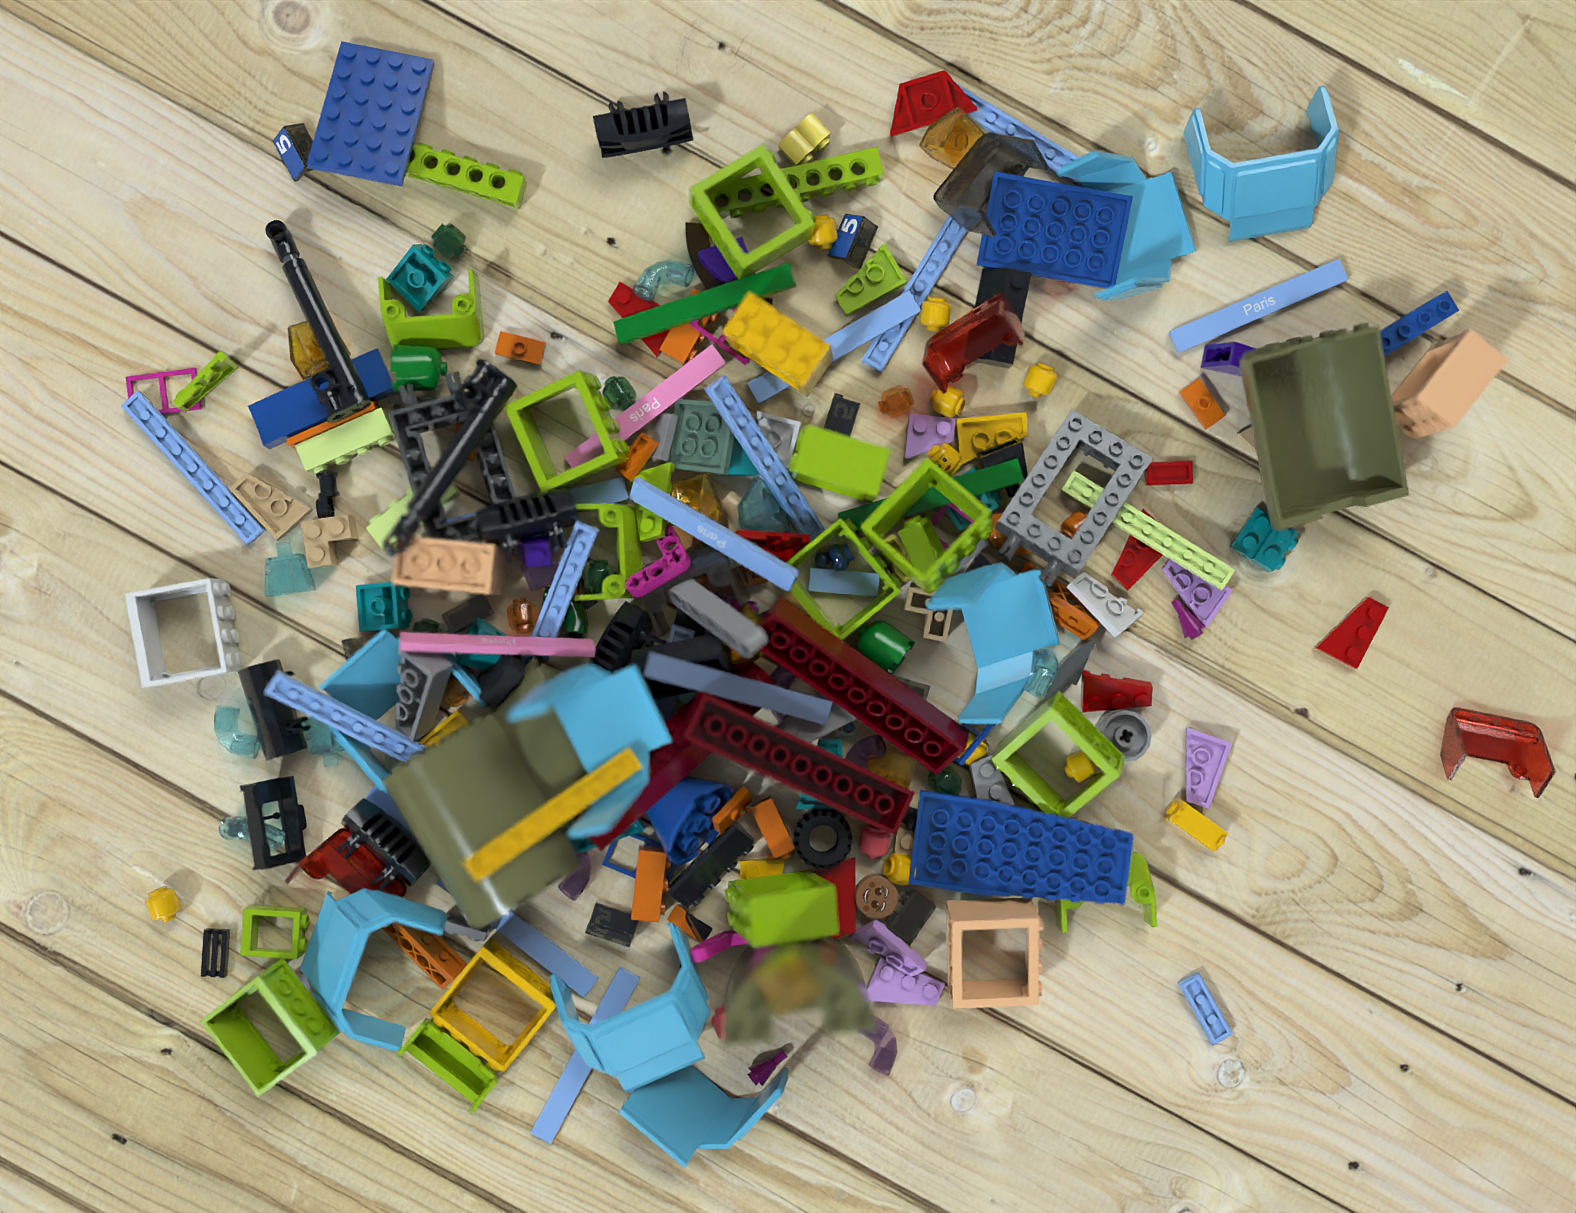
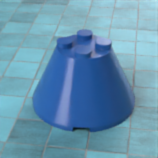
[646,776,734,865]

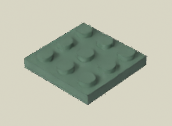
[665,399,735,475]

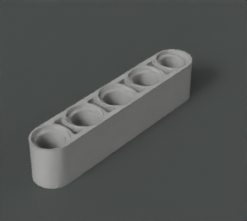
[668,577,768,658]

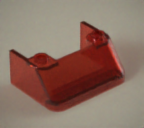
[922,292,1025,394]
[1440,707,1556,798]
[285,828,407,898]

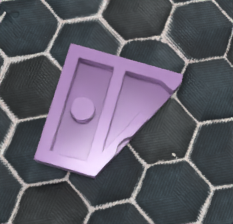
[904,413,956,459]

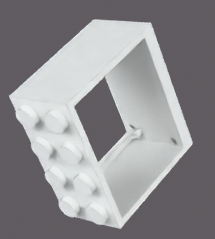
[125,578,244,688]

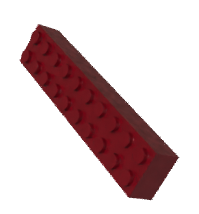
[755,596,970,775]
[571,655,777,852]
[678,691,915,836]

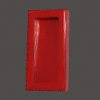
[1145,461,1193,486]

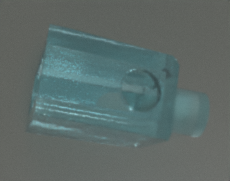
[265,541,316,597]
[302,716,345,767]

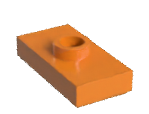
[495,331,546,366]
[1179,378,1226,430]
[615,432,659,482]
[712,786,752,834]

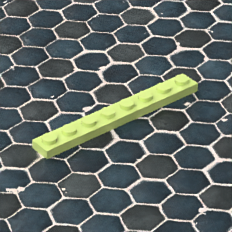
[1061,471,1235,591]

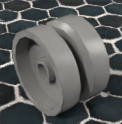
[1095,709,1152,762]

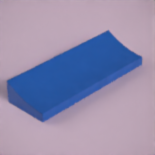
[248,348,397,449]

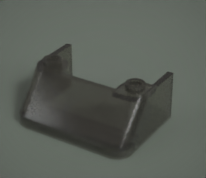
[933,133,1049,237]
[643,542,751,638]

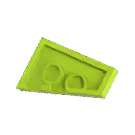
[835,242,907,317]
[172,350,239,413]
[631,462,675,542]

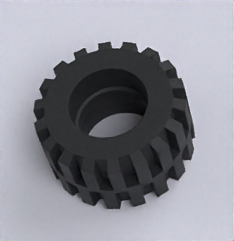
[794,809,853,870]

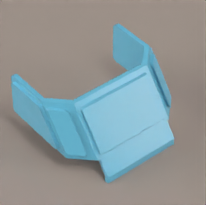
[1184,86,1339,242]
[1057,151,1197,301]
[926,563,1060,724]
[318,629,491,793]
[508,664,672,837]
[300,888,447,1051]
[549,922,711,1093]
[618,1065,789,1168]

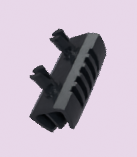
[593,91,694,158]
[475,489,578,563]
[588,601,666,675]
[238,659,311,761]
[336,798,431,892]

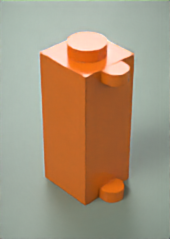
[744,796,795,861]

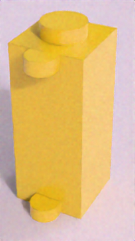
[1164,798,1228,852]

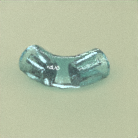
[633,260,694,301]
[1023,649,1058,700]
[214,705,260,759]
[219,816,285,852]

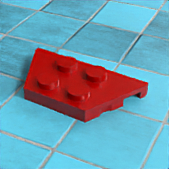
[890,70,978,137]

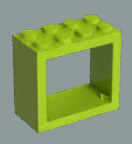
[689,144,815,279]
[504,370,630,492]
[789,425,891,503]
[861,458,994,595]
[786,517,902,640]
[991,690,1126,818]
[725,870,839,947]
[200,958,340,1097]

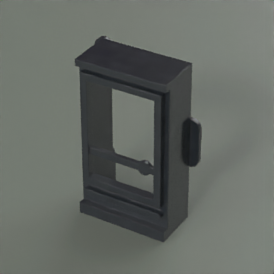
[240,776,307,870]

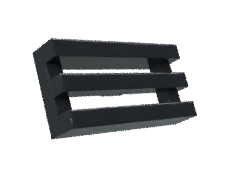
[201,928,230,978]

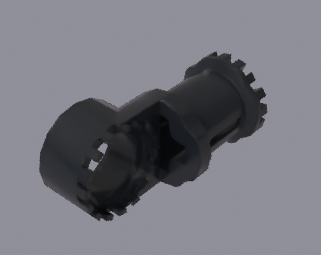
[316,472,340,519]

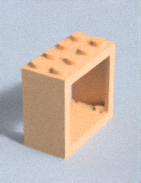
[1391,329,1509,439]
[392,537,507,595]
[946,898,1043,1009]

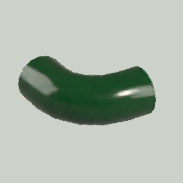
[542,586,588,638]

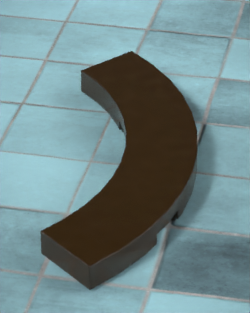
[685,222,773,308]

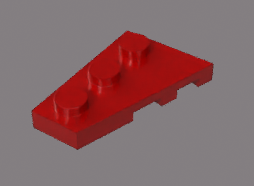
[608,282,670,357]
[1111,509,1163,591]
[734,529,811,563]
[1313,597,1389,669]
[1081,670,1153,713]
[811,857,856,939]

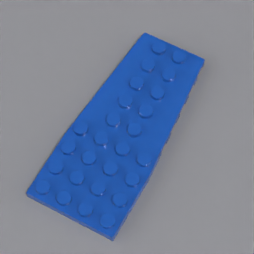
[909,790,1134,905]

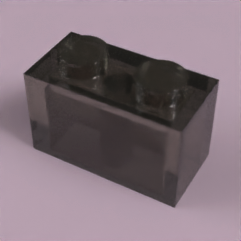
[885,887,936,945]

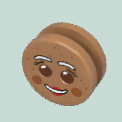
[855,874,898,920]

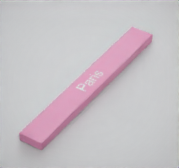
[564,344,727,469]
[400,632,595,657]

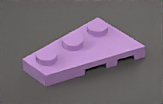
[1186,727,1232,809]
[847,920,928,977]

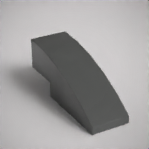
[1038,641,1095,699]

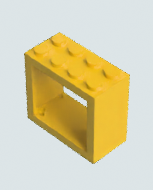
[722,292,833,397]
[429,937,556,1073]

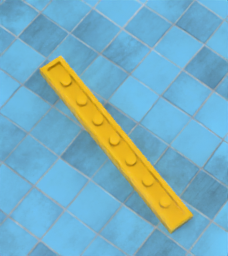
[463,747,643,882]

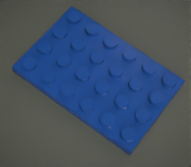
[307,41,435,187]
[976,171,1133,289]

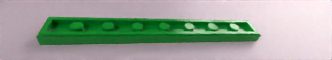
[613,262,796,345]
[838,458,1024,532]

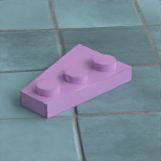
[1161,558,1233,628]
[866,955,945,1006]

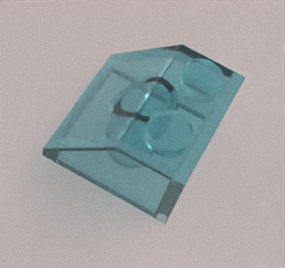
[738,476,791,533]

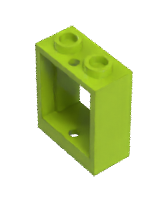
[898,514,945,575]
[240,905,309,959]

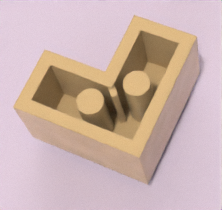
[301,514,358,569]
[903,587,953,642]

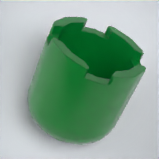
[390,344,448,392]
[856,620,916,675]

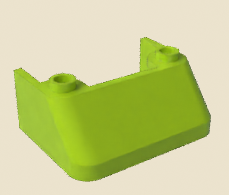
[378,269,484,350]
[573,503,643,601]
[1055,852,1157,933]
[397,1018,500,1114]

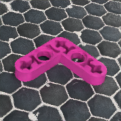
[626,521,691,598]
[689,929,749,962]

